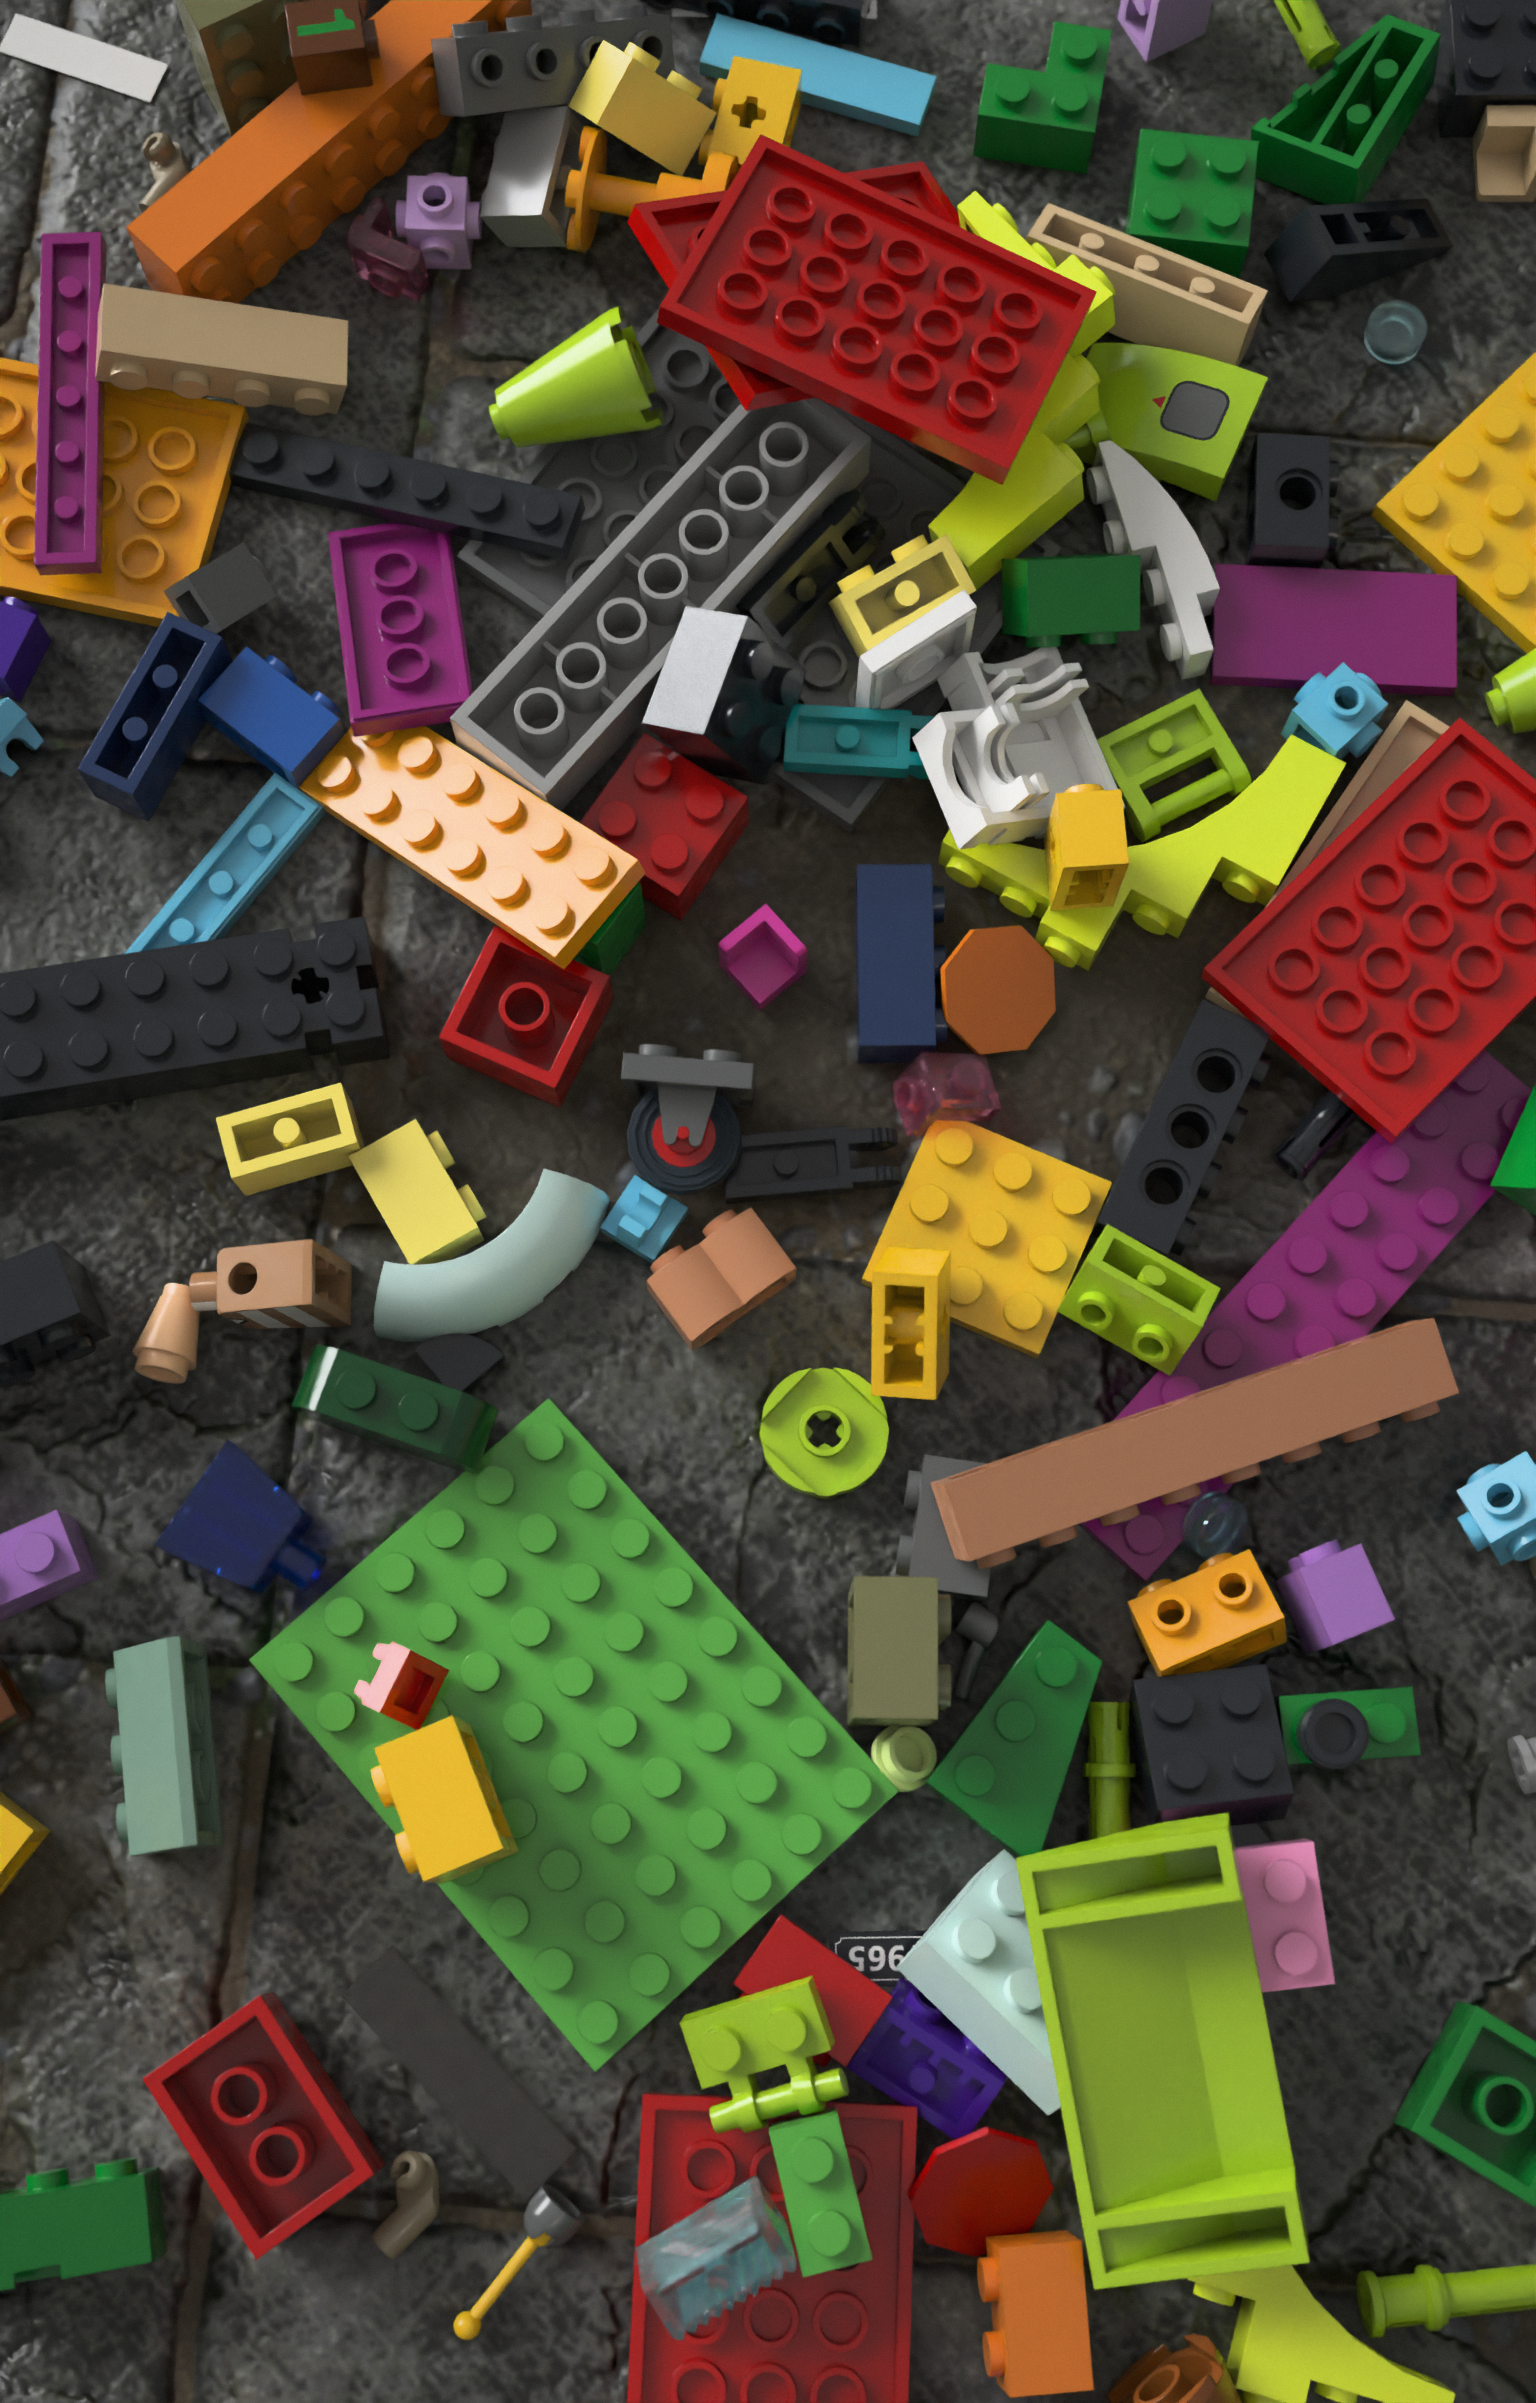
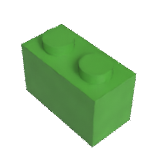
[769,2106,872,2278]

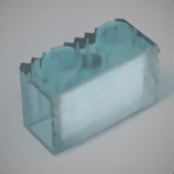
[635,2175,797,2340]

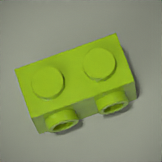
[1057,1224,1221,1376]

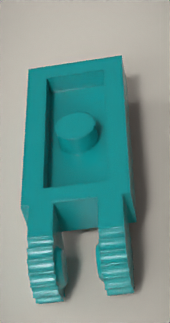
[783,704,957,780]

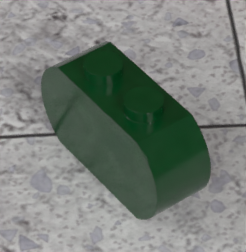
[291,1345,499,1473]

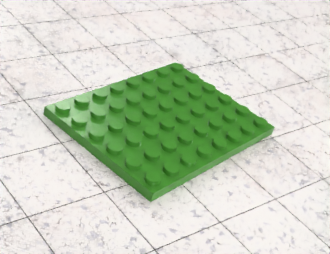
[249,1398,899,2072]

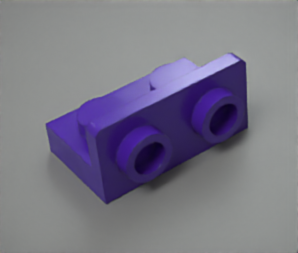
[847,1978,1007,2140]

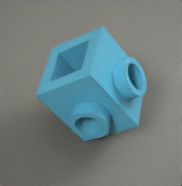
[1281,662,1388,760]
[1456,1451,1536,1566]

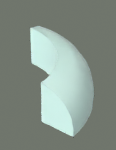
[373,1169,610,1343]

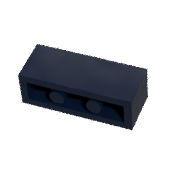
[77,612,233,822]
[855,864,947,1063]

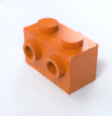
[977,2230,1094,2398]

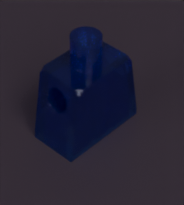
[154,1440,327,1594]

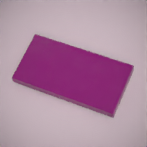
[328,522,474,737]
[1210,564,1457,696]

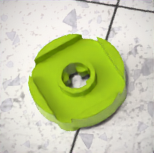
[760,1367,889,1499]

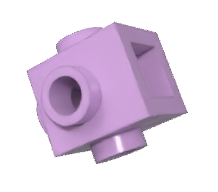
[396,173,482,269]

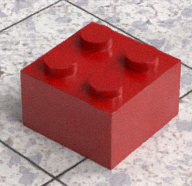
[580,732,749,921]
[439,926,614,1108]

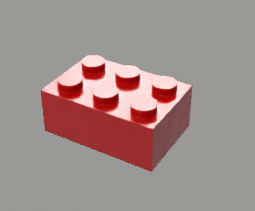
[142,1991,385,2260]

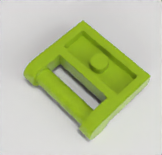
[1097,689,1252,842]

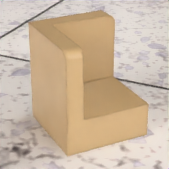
[1472,105,1536,202]

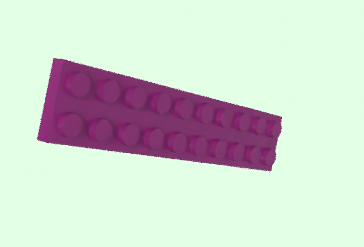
[1078,1051,1532,1583]

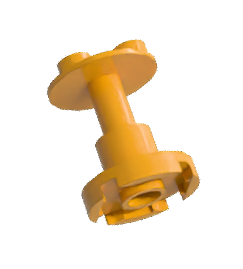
[565,126,739,253]

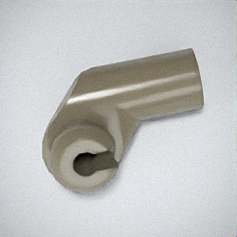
[138,132,190,213]
[371,2150,440,2260]

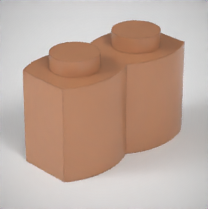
[646,1208,797,1351]

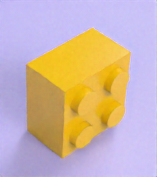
[371,1715,519,1884]

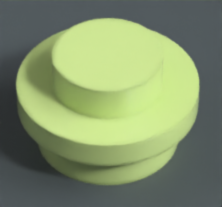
[871,1726,937,1792]

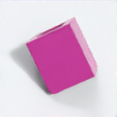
[718,904,808,1011]

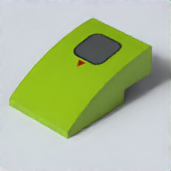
[1074,343,1268,501]

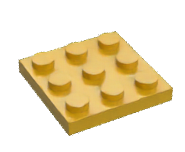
[861,1108,1112,1359]

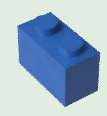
[198,646,345,792]

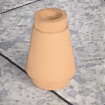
[132,1283,201,1384]

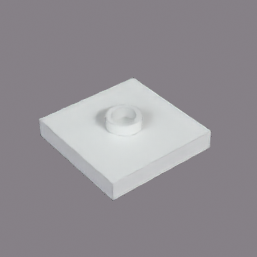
[855,590,977,709]

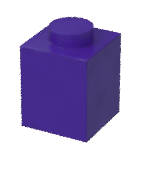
[0,597,52,703]

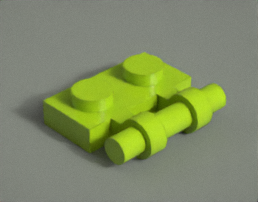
[679,1975,849,2134]

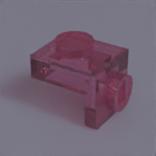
[347,198,429,303]
[893,1052,1002,1137]

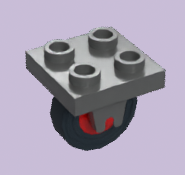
[621,1044,755,1196]

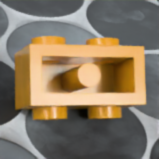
[1128,1549,1287,1677]

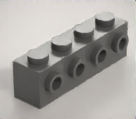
[431,3,675,117]

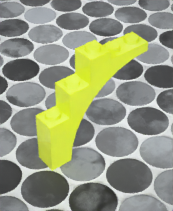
[928,190,1116,593]
[938,734,1346,971]
[1186,2265,1456,2403]

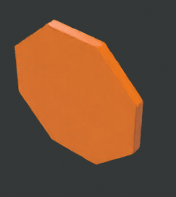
[940,925,1056,1055]

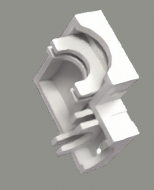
[912,647,1126,849]

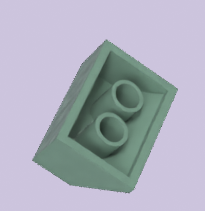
[105,1636,224,1856]

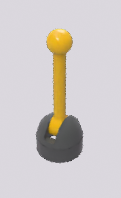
[453,2184,585,2340]

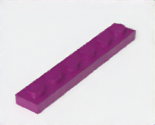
[34,232,106,575]

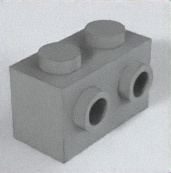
[480,106,584,247]

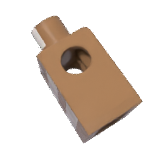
[189,1239,352,1329]

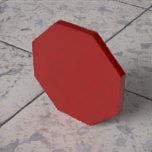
[908,2127,1054,2257]

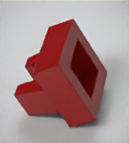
[353,1642,449,1730]

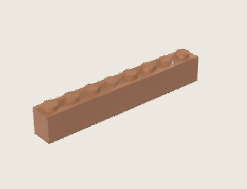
[930,1318,1459,1569]

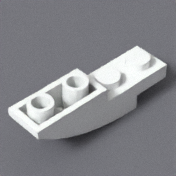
[1086,440,1220,680]

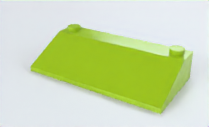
[1016,1812,1310,2290]

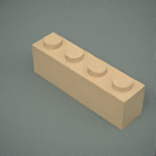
[1026,203,1268,366]
[95,283,348,416]

